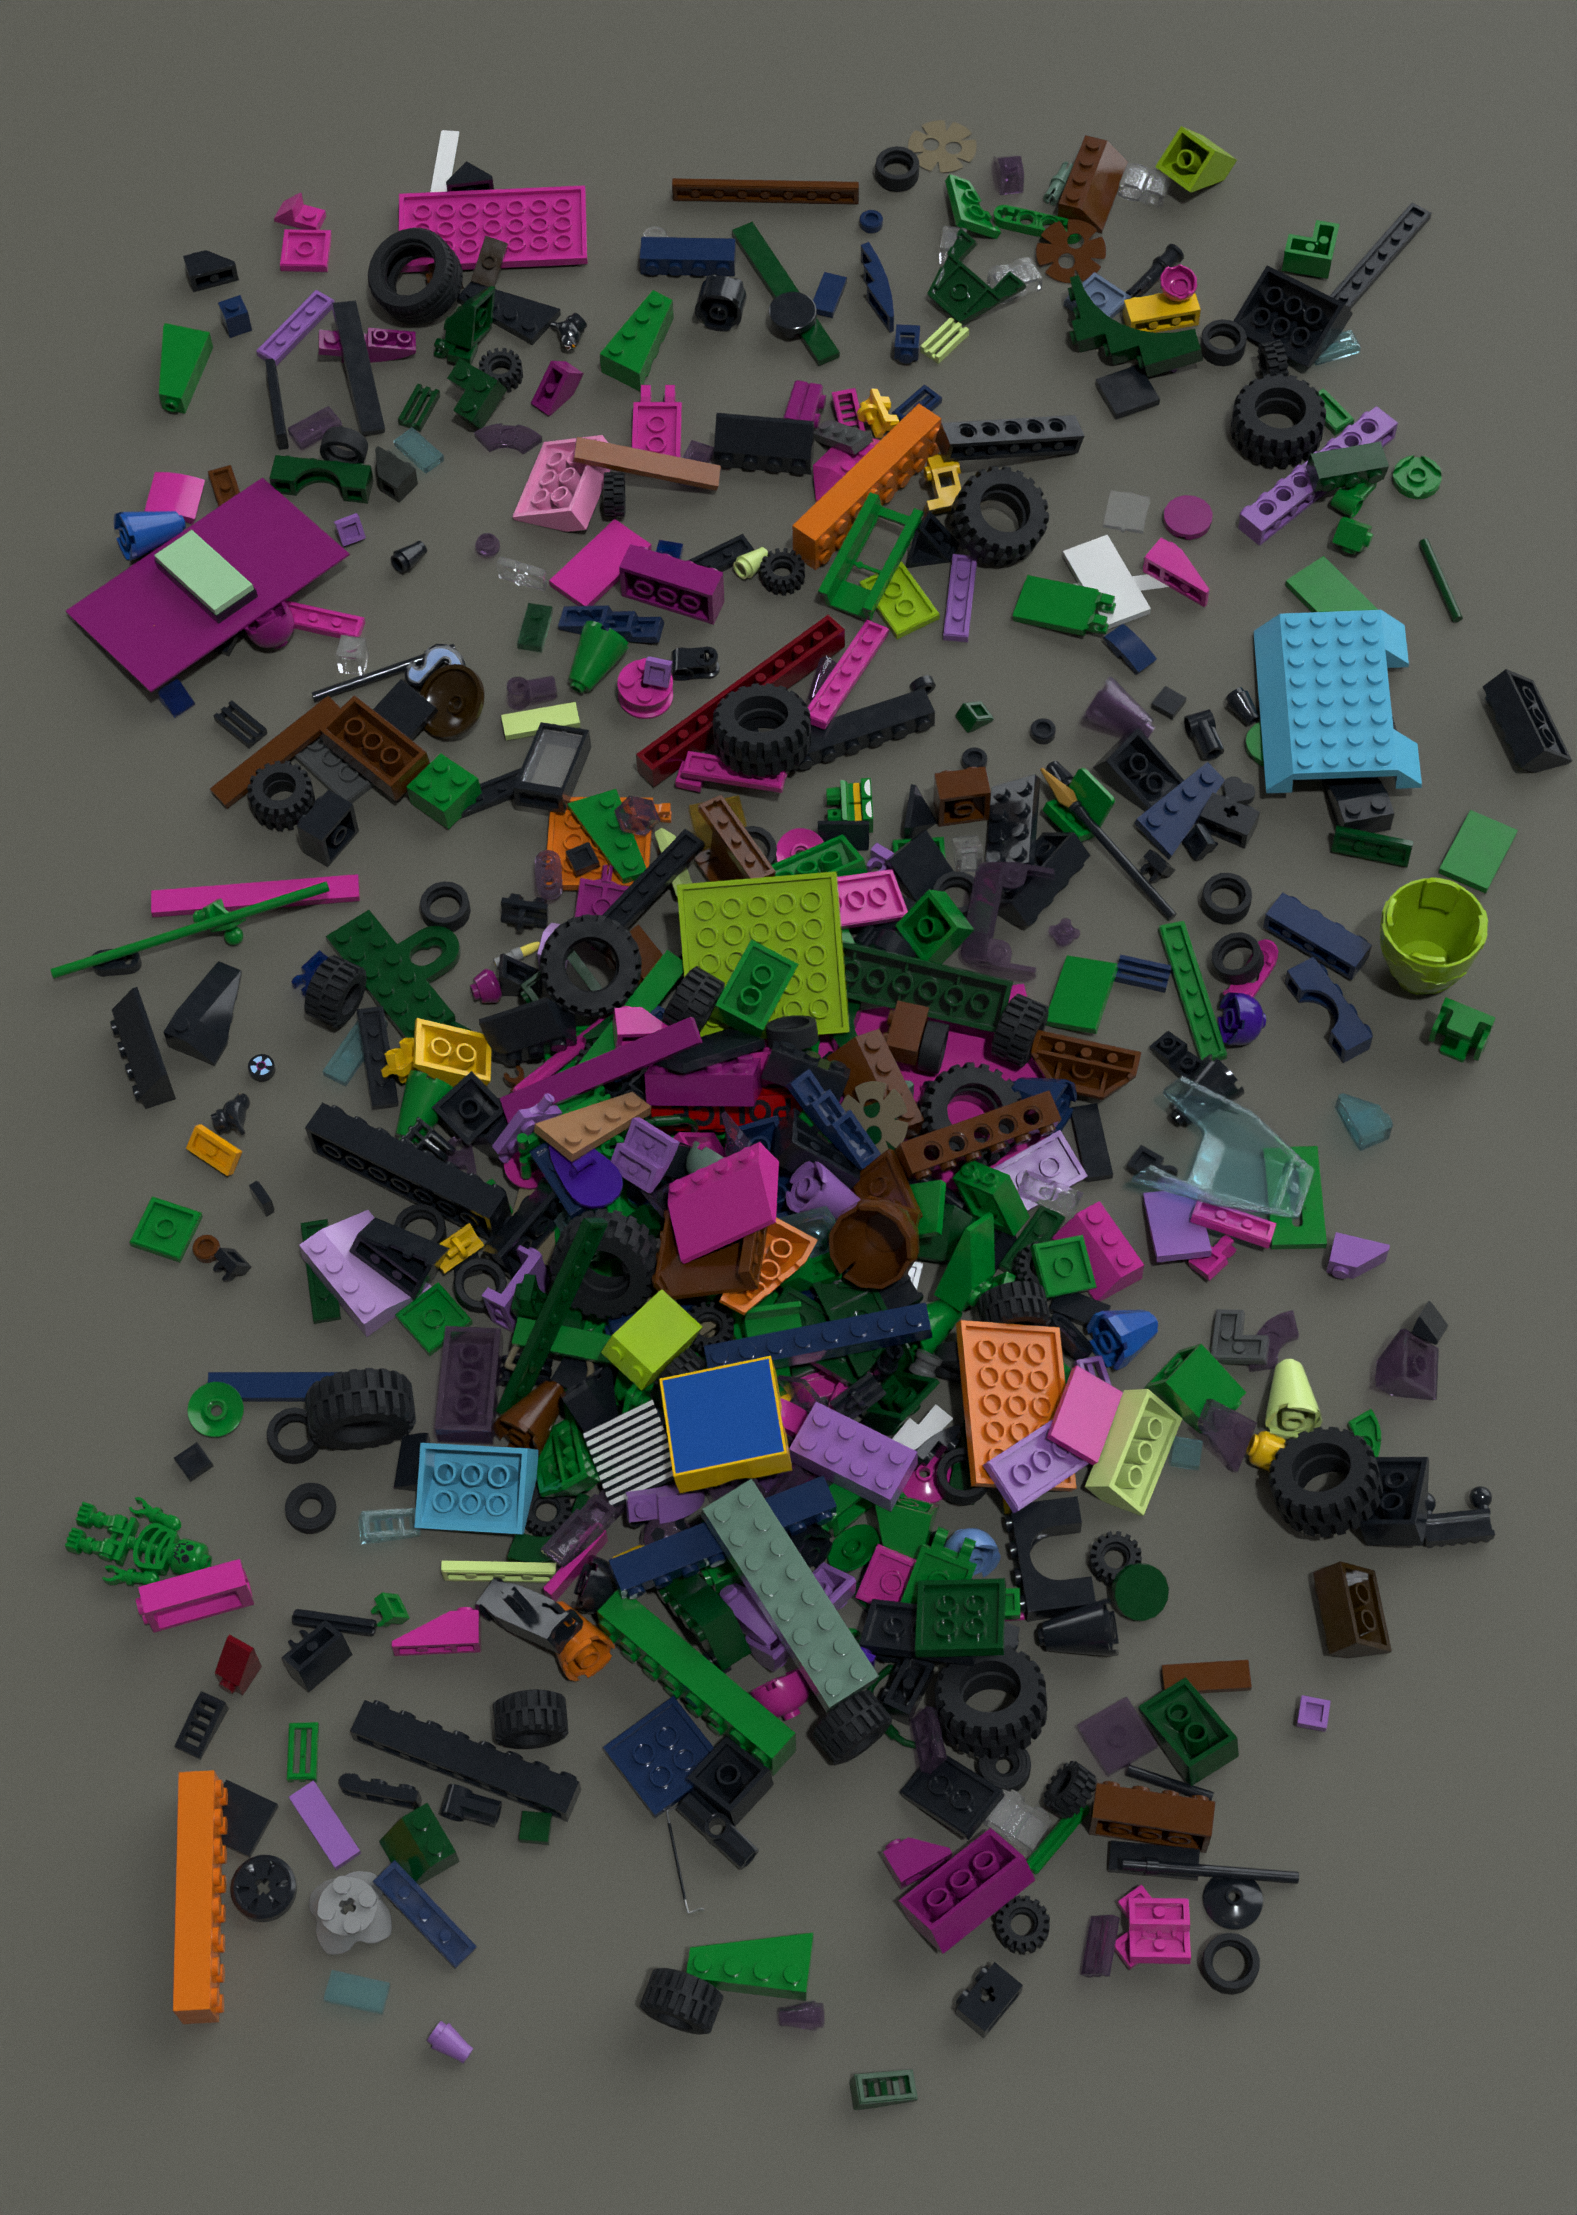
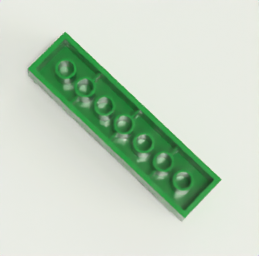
[597,1590,796,1776]

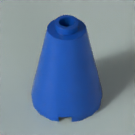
[114,511,186,561]

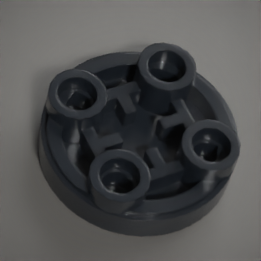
[769,292,817,338]

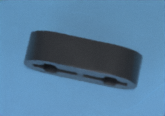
[92,949,142,977]

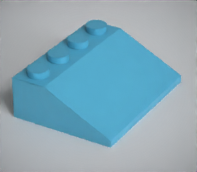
[414,1443,539,1534]

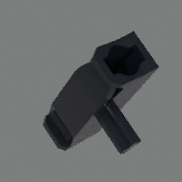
[475,1577,583,1654]

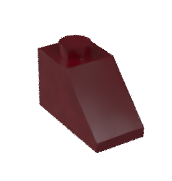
[215,1634,262,1696]

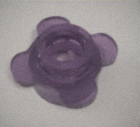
[1049,918,1080,946]

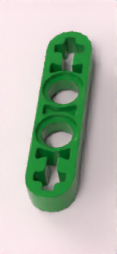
[993,205,1082,244]

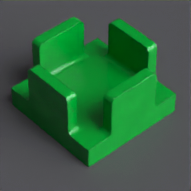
[1428,997,1496,1062]

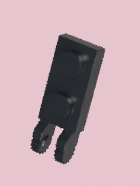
[338,1773,422,1810]

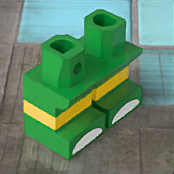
[826,778,873,833]

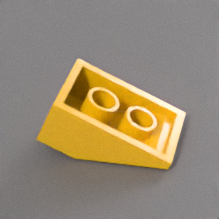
[413,1018,491,1087]

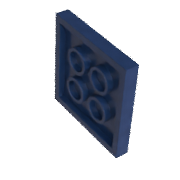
[603,1696,714,1819]

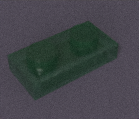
[517,603,553,653]

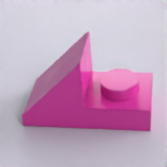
[274,192,326,230]

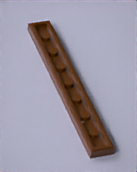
[672,178,859,204]

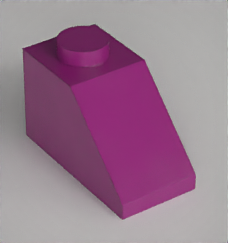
[531,361,584,416]
[883,1837,952,1890]

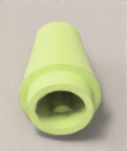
[733,547,768,579]

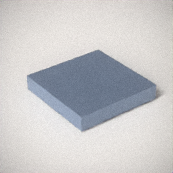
[1064,272,1131,319]

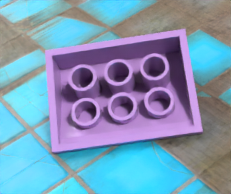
[299,1210,432,1337]

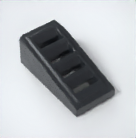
[174,1691,229,1760]

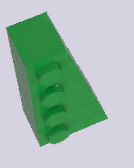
[600,290,674,392]
[686,1932,814,2001]

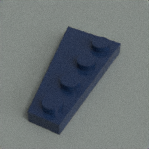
[1134,762,1225,860]

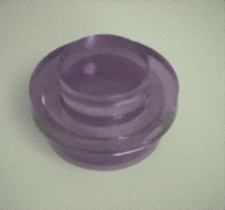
[475,533,500,557]

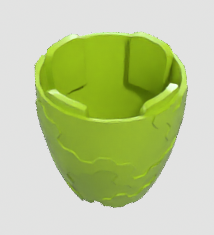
[1380,877,1489,995]

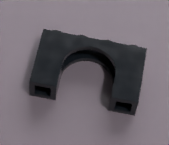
[1005,1496,1096,1622]

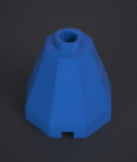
[1087,1310,1158,1370]

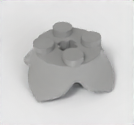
[309,1871,392,1955]

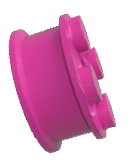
[617,658,673,719]

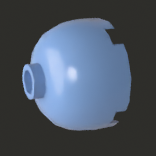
[944,1528,1001,1578]

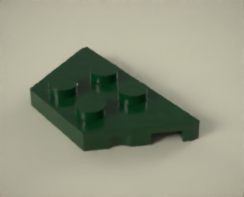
[812,1282,888,1379]

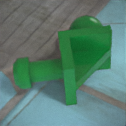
[193,898,246,945]

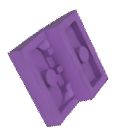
[611,1117,680,1193]

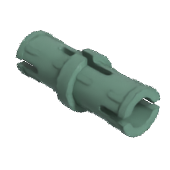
[1043,162,1073,205]

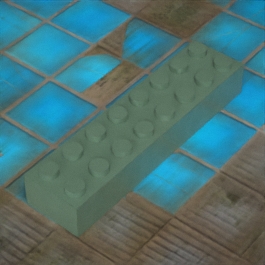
[701,1479,879,1713]

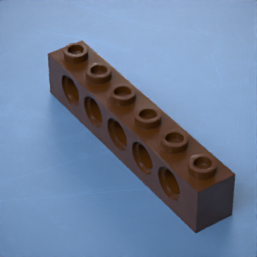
[895,1090,1062,1181]

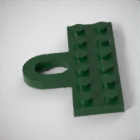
[326,910,461,1038]

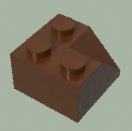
[933,767,991,827]

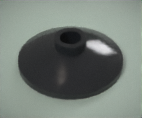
[1203,1877,1263,1930]

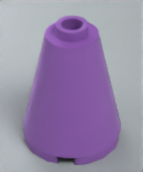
[786,1161,861,1221]

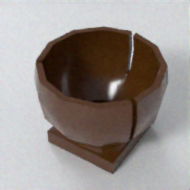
[829,1195,921,1289]

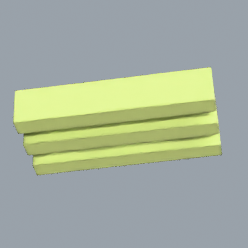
[920,317,969,364]

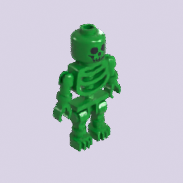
[65,1497,212,1586]

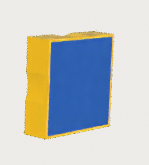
[659,1356,792,1493]

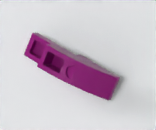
[318,328,416,363]

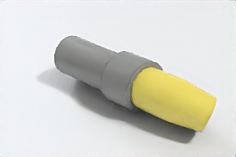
[493,942,540,969]

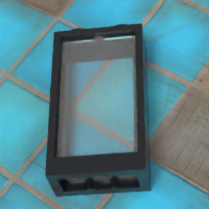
[513,722,591,813]

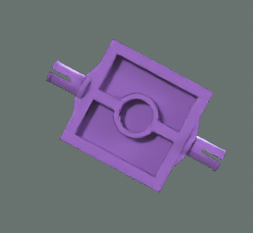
[492,1093,562,1163]

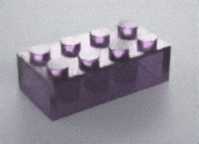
[435,1326,504,1444]

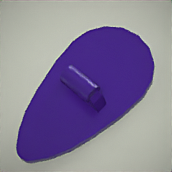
[549,1144,623,1209]

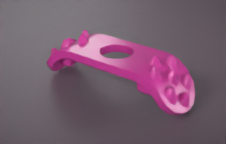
[1223,939,1279,997]

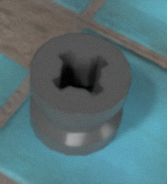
[908,1349,943,1378]

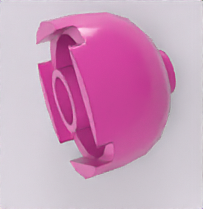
[749,1668,809,1721]

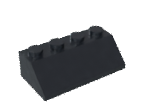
[714,413,814,475]
[1482,669,1572,773]
[981,832,1091,926]
[110,987,176,1109]
[482,1177,568,1279]

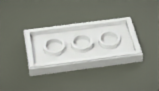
[1062,535,1151,629]

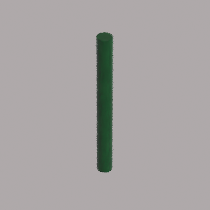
[1419,538,1463,623]

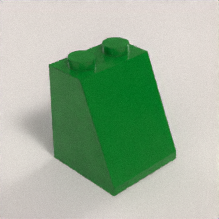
[1144,1344,1247,1434]

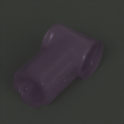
[507,676,557,710]

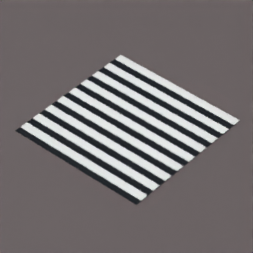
[583,1400,674,1509]

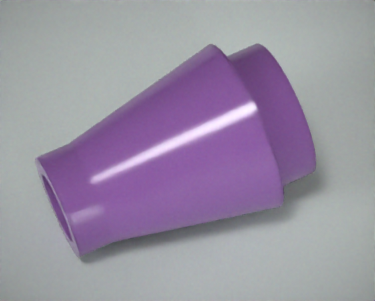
[427,2021,474,2064]

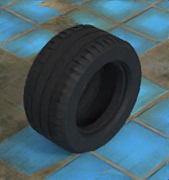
[368,227,463,325]

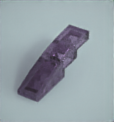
[541,1489,626,1568]

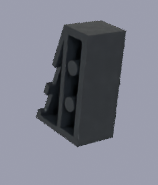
[774,1107,860,1190]

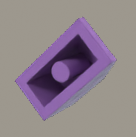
[1326,1232,1390,1279]

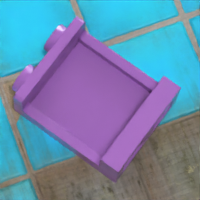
[482,1245,551,1333]

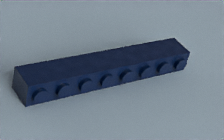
[704,1302,933,1369]
[609,1476,837,1599]

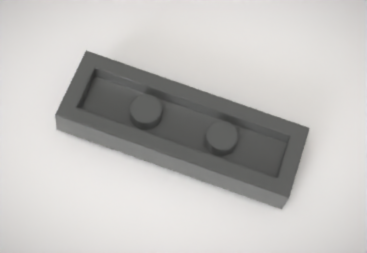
[814,420,873,455]

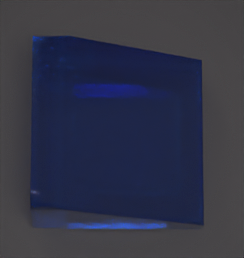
[158,679,195,718]

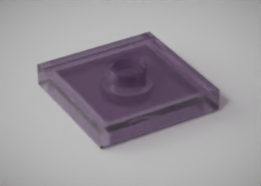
[1077,1697,1158,1777]

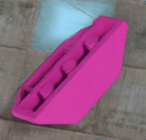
[813,438,880,502]

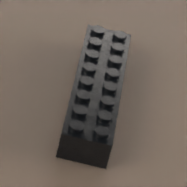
[305,1102,512,1239]

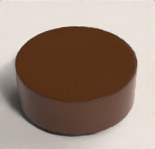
[192,1235,220,1263]

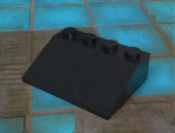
[1234,265,1353,368]

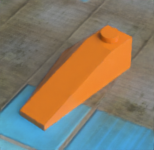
[719,1217,818,1315]

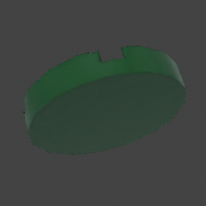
[1112,1563,1169,1621]

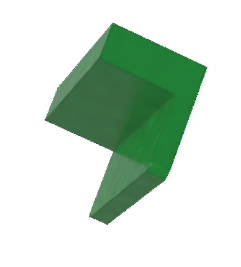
[742,1301,802,1338]

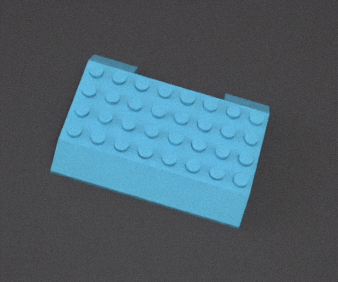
[1253,610,1422,793]

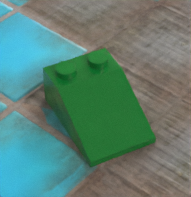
[711,939,799,1037]
[934,1212,995,1312]

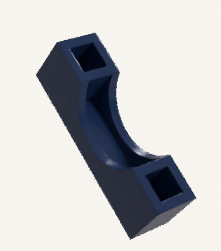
[1284,957,1373,1063]

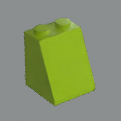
[1155,126,1237,192]
[601,1290,703,1391]

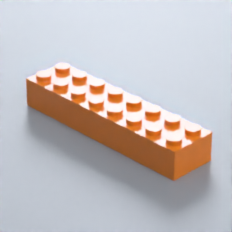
[792,404,942,571]
[173,1770,228,2024]

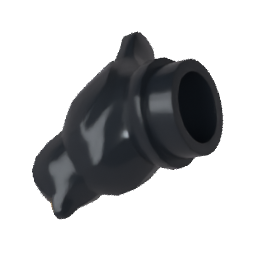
[549,313,587,351]
[211,1093,250,1135]

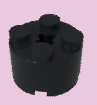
[695,274,747,331]

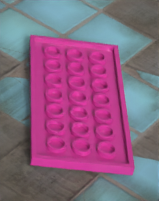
[399,185,588,272]

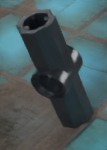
[677,1790,759,1870]

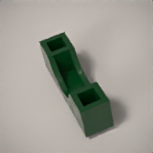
[269,455,374,504]

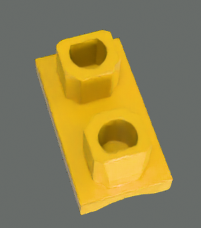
[856,389,899,438]
[381,1038,419,1084]
[439,1223,485,1274]

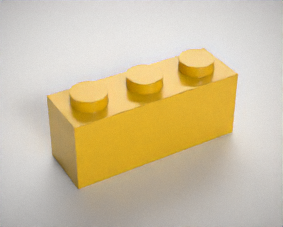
[1123,293,1201,333]

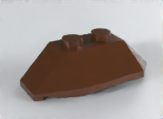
[1031,1030,1142,1100]

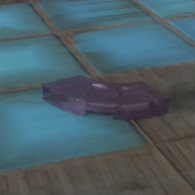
[474,423,542,455]
[1249,1310,1299,1372]

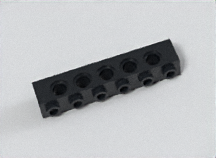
[935,415,1085,462]

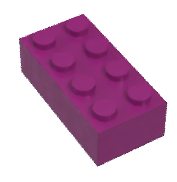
[619,544,725,625]
[645,1054,762,1106]
[898,1828,1035,1954]

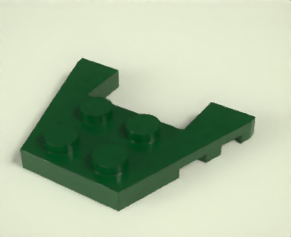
[927,229,1026,325]

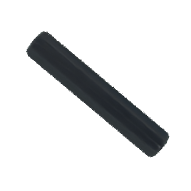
[292,1609,377,1636]

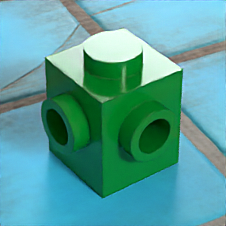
[1332,516,1374,554]

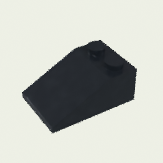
[1093,728,1184,812]
[1321,777,1395,833]
[1360,1457,1429,1546]

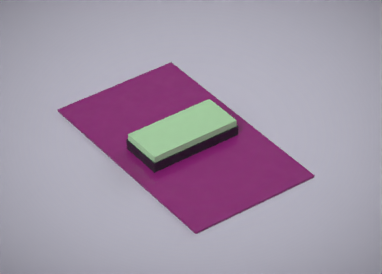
[65,477,350,693]

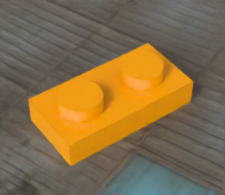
[186,1124,242,1176]

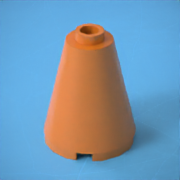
[555,1601,615,1681]

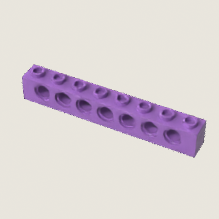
[1238,406,1398,546]

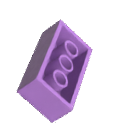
[789,1402,918,1512]

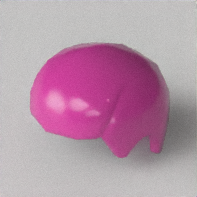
[1160,264,1197,302]

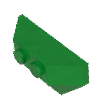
[537,1415,600,1497]

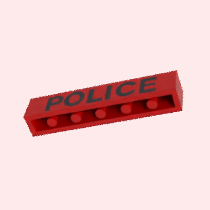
[651,1086,803,1134]

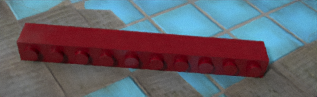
[636,614,845,787]

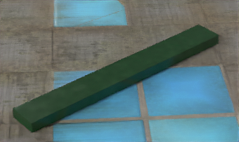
[732,221,840,366]
[496,1218,608,1415]

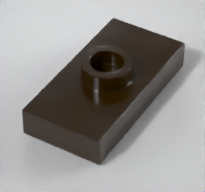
[471,236,508,287]

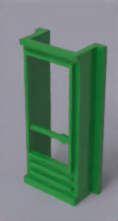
[818,492,924,621]

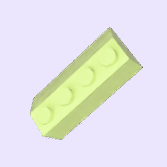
[1085,1389,1182,1516]

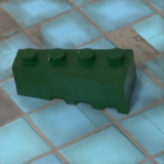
[657,1573,752,1671]

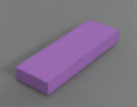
[289,1780,361,1870]

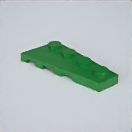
[567,789,646,884]

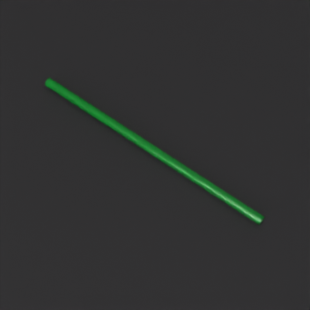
[50,881,330,979]

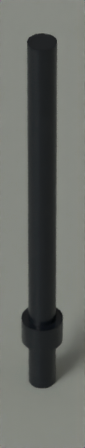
[311,644,456,702]
[1121,1857,1299,1884]

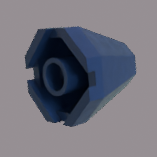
[1012,1077,1077,1136]

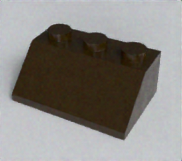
[1313,1561,1392,1658]

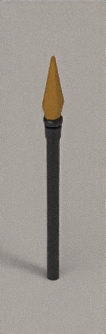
[1040,768,1177,921]

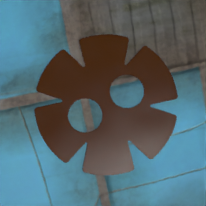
[1036,219,1106,283]

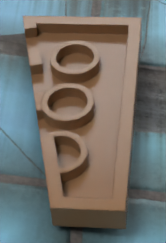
[534,1092,651,1162]

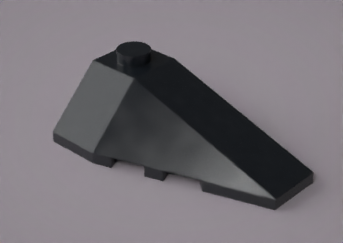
[163,961,242,1066]

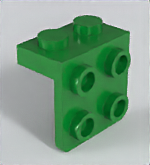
[1042,768,1115,842]

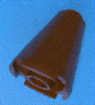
[493,1381,564,1457]

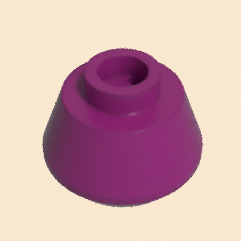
[470,969,502,1003]

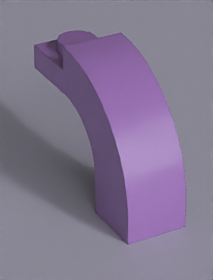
[626,1479,705,1524]

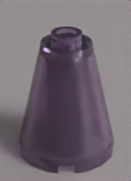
[1082,676,1155,738]

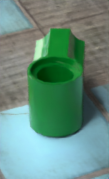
[1331,482,1377,518]

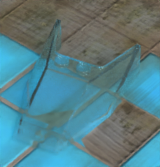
[1131,1076,1315,1219]

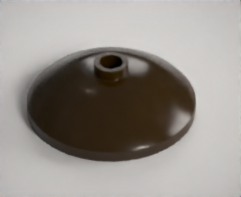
[420,664,485,739]

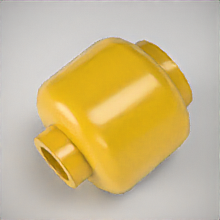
[1246,1431,1286,1472]

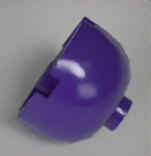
[1218,992,1266,1045]

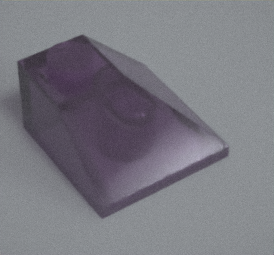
[1375,1328,1439,1400]

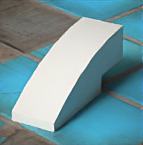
[892,1404,953,1451]

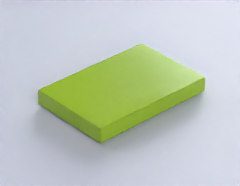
[859,561,940,640]

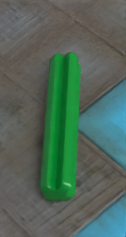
[1027,1805,1090,1874]

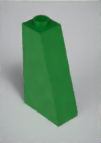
[159,323,213,414]

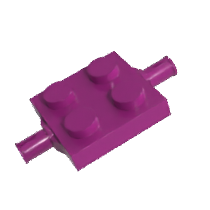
[574,865,629,951]

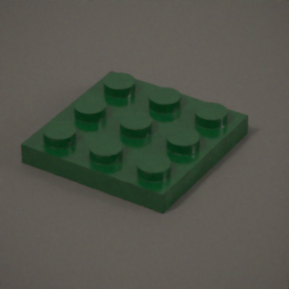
[915,1578,1006,1657]

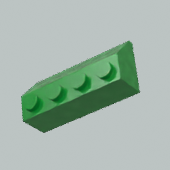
[771,834,867,877]

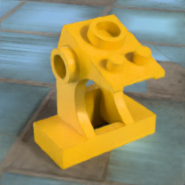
[924,454,961,515]

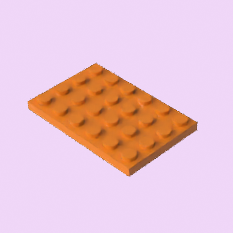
[956,1320,1077,1492]

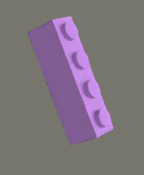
[745,1562,856,1672]

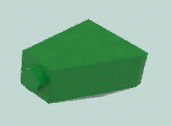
[875,1497,939,1560]

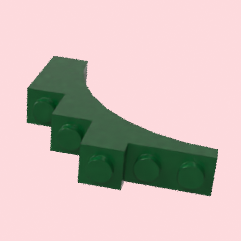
[1067,275,1203,377]

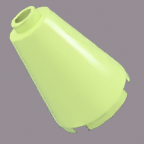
[1265,1359,1322,1439]

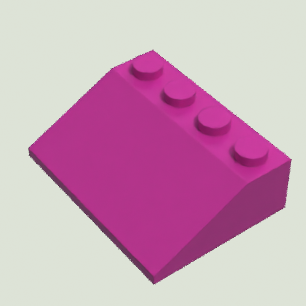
[668,1142,779,1264]

